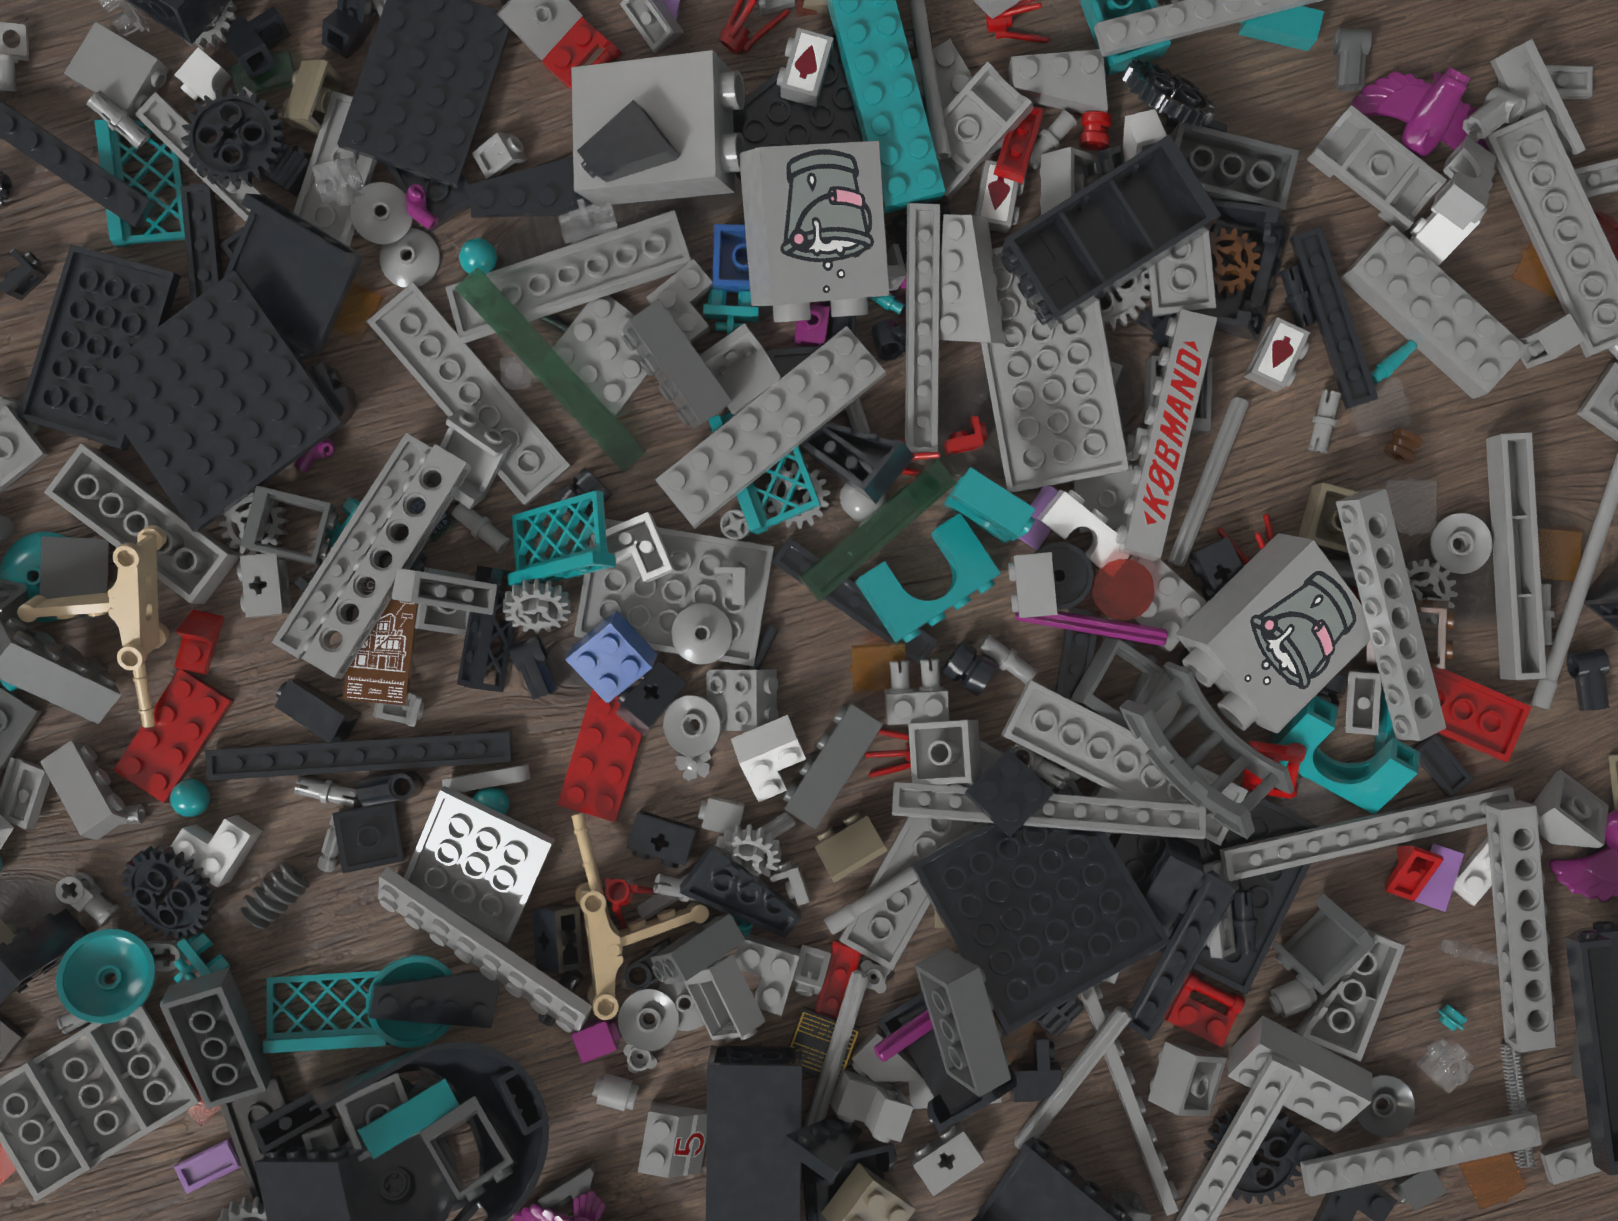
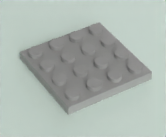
[404,786,555,944]

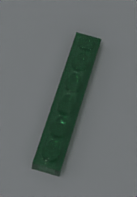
[799,459,956,601]

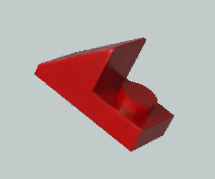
[174,610,224,675]
[1385,846,1444,901]

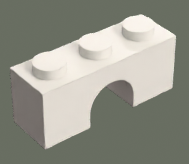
[175,47,253,122]
[1037,490,1130,577]

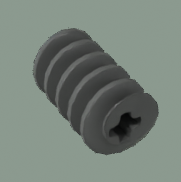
[241,862,310,930]

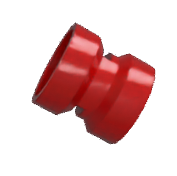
[1079,111,1112,151]

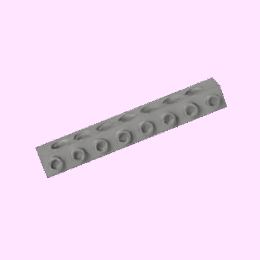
[302,444,472,679]
[1336,489,1446,741]
[1485,800,1557,1052]

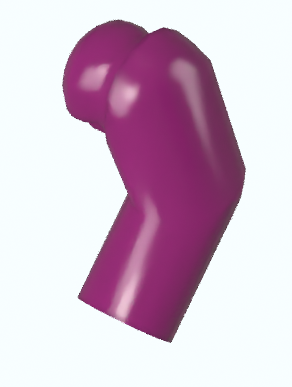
[406,184,439,230]
[293,438,335,473]

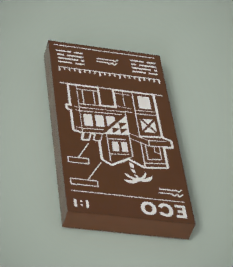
[343,579,419,706]

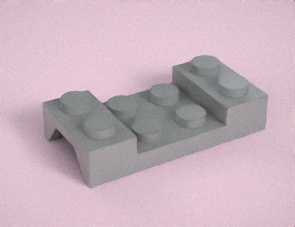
[929,61,1034,201]
[1306,105,1447,233]

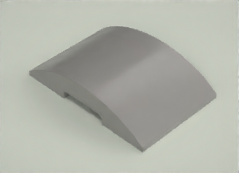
[0,1005,201,1202]

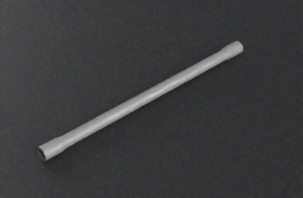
[909,0,951,161]
[1530,453,1618,710]
[824,768,1082,935]

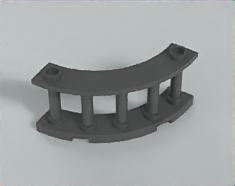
[1120,662,1294,839]

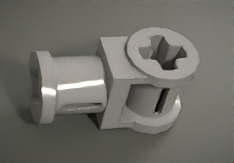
[55,872,121,928]

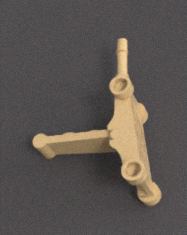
[17,525,170,728]
[571,812,709,1020]

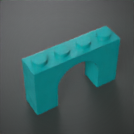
[1237,6,1324,51]
[942,467,1036,543]
[855,513,1001,643]
[1270,695,1420,815]

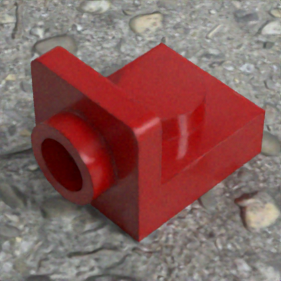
[943,415,987,456]

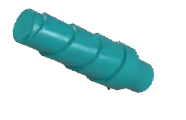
[868,293,906,315]
[1370,340,1417,384]

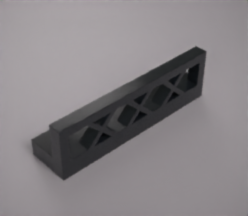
[457,565,515,692]

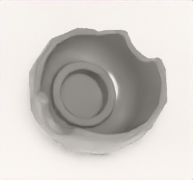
[840,482,887,522]

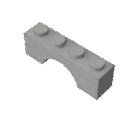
[1432,136,1497,230]

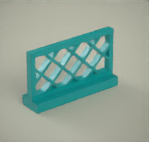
[94,119,185,248]
[708,412,822,535]
[507,490,616,587]
[263,971,391,1054]

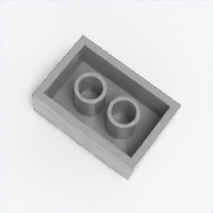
[1096,555,1207,651]

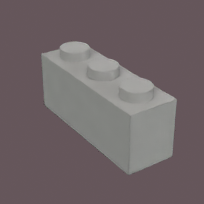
[392,568,497,615]
[40,740,128,840]

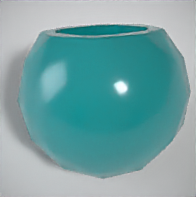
[459,238,497,277]
[170,779,211,817]
[472,786,510,815]

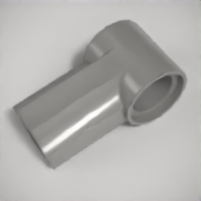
[1462,87,1526,142]

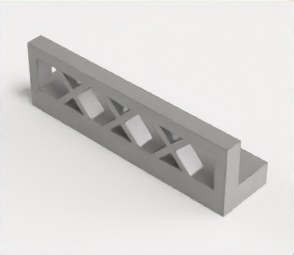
[1490,39,1586,157]

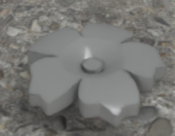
[675,751,712,781]

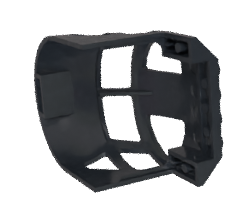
[249,1042,549,1221]

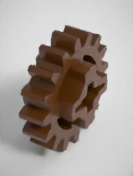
[1209,228,1261,296]

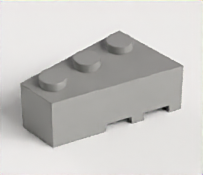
[1007,49,1108,114]

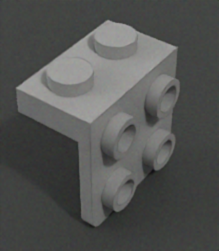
[699,323,782,415]
[706,669,779,731]

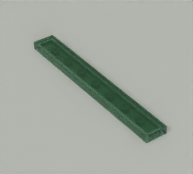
[455,267,646,472]

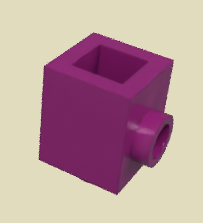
[795,301,830,347]
[571,1018,622,1063]

